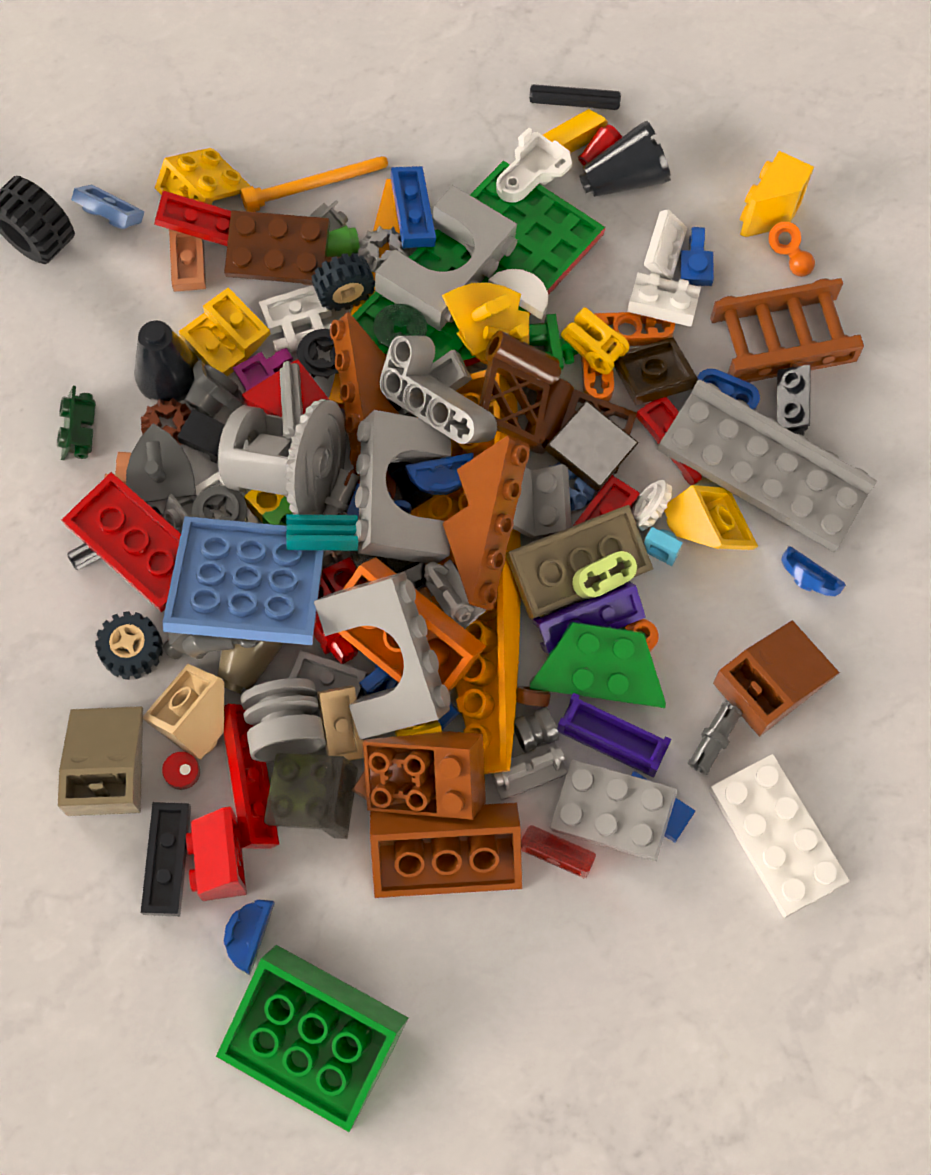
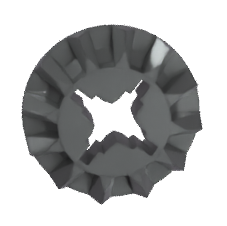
[191,485,248,522]

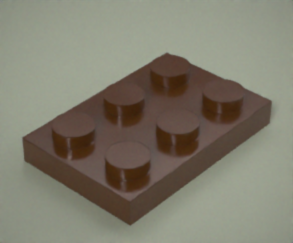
[224,210,330,284]

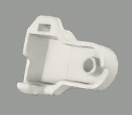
[496,128,572,202]

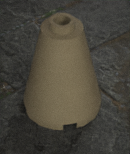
[217,639,284,694]

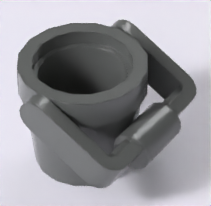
[185,360,244,418]

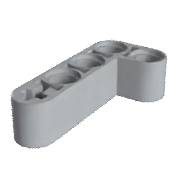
[380,336,497,444]

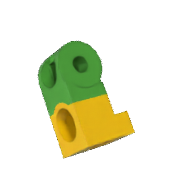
[244,490,293,526]

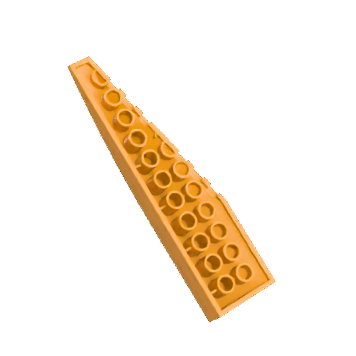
[410,370,521,774]

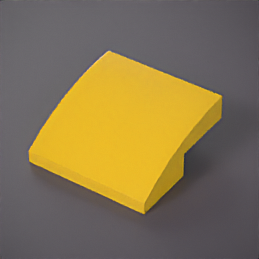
[178,287,271,376]

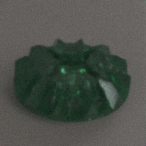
[373,304,427,349]

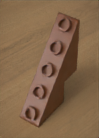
[330,311,399,475]
[443,435,530,611]

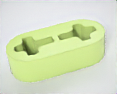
[572,551,637,599]

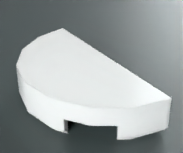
[488,269,548,320]

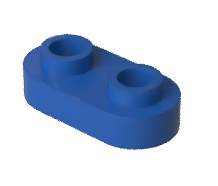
[697,369,760,411]

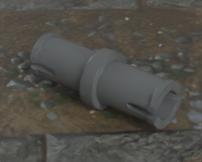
[688,702,743,775]

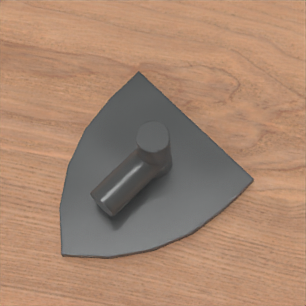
[126,423,196,503]

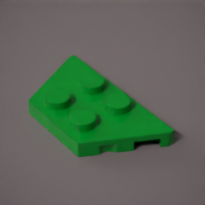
[529,622,666,708]

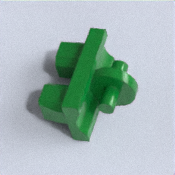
[529,314,578,378]

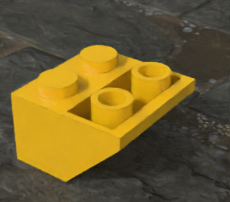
[739,151,814,237]

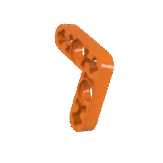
[581,312,675,402]

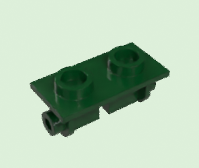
[57,386,96,460]

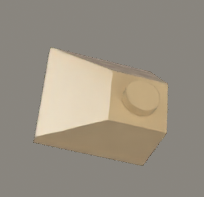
[143,664,224,760]

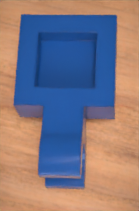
[680,227,714,286]

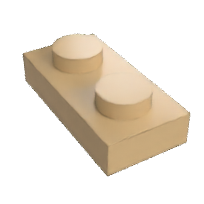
[317,685,364,764]

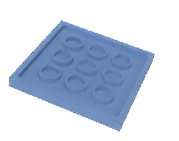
[163,516,324,645]

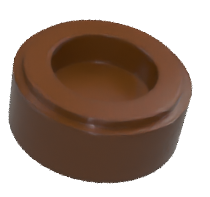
[516,686,551,707]

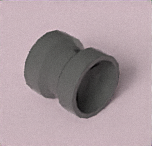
[514,707,559,753]

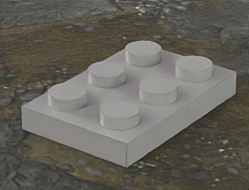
[550,759,677,862]

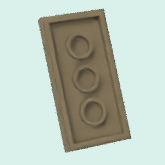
[505,505,654,619]

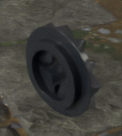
[297,329,339,380]

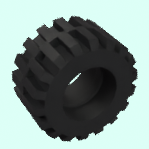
[0,176,75,264]

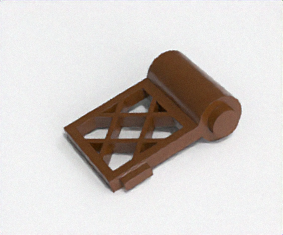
[479,330,561,447]
[525,378,637,474]

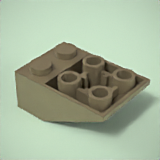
[58,706,143,816]

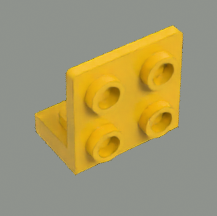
[155,148,250,205]

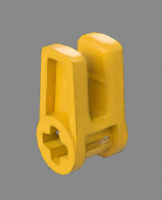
[561,307,630,374]

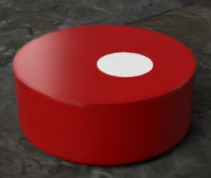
[162,752,200,790]

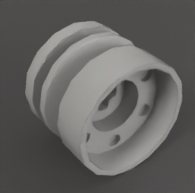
[240,678,326,762]

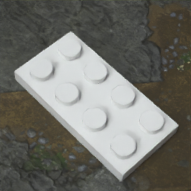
[709,754,850,918]

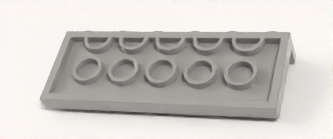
[657,380,877,552]

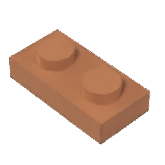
[169,229,206,292]

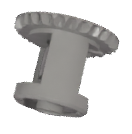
[218,399,346,515]

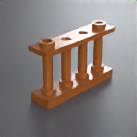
[710,278,864,382]

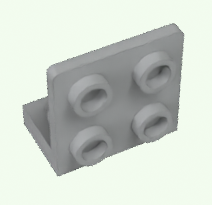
[513,464,572,540]

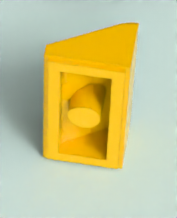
[543,109,608,153]

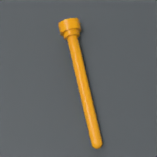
[240,156,388,212]

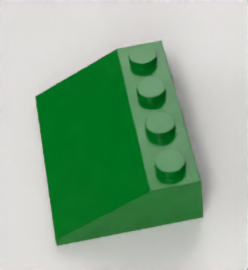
[216,945,409,1132]

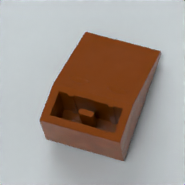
[713,620,840,737]
[363,731,486,820]

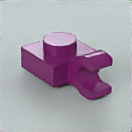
[233,348,293,391]

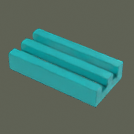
[286,514,359,551]

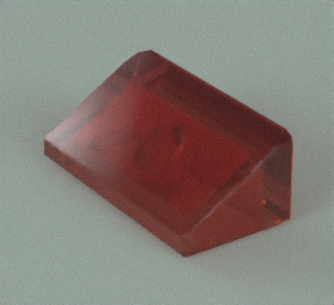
[521,825,596,879]

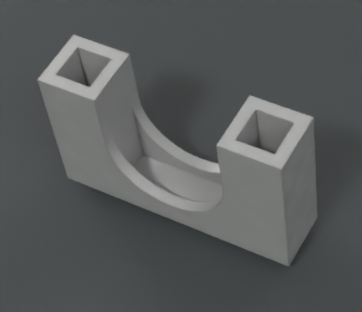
[375,185,517,331]
[354,410,451,564]
[314,571,450,740]

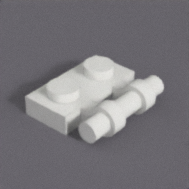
[627,272,701,327]
[259,285,332,353]

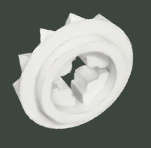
[632,480,672,531]

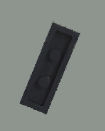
[140,802,191,917]

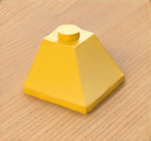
[664,485,758,550]

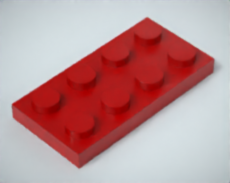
[61,472,181,613]

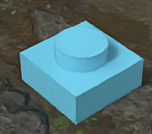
[644,527,683,566]

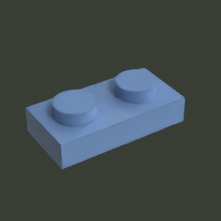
[71,184,145,229]

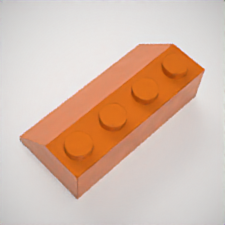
[338,557,486,692]

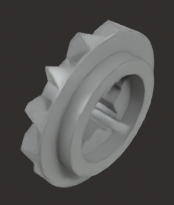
[358,226,410,273]

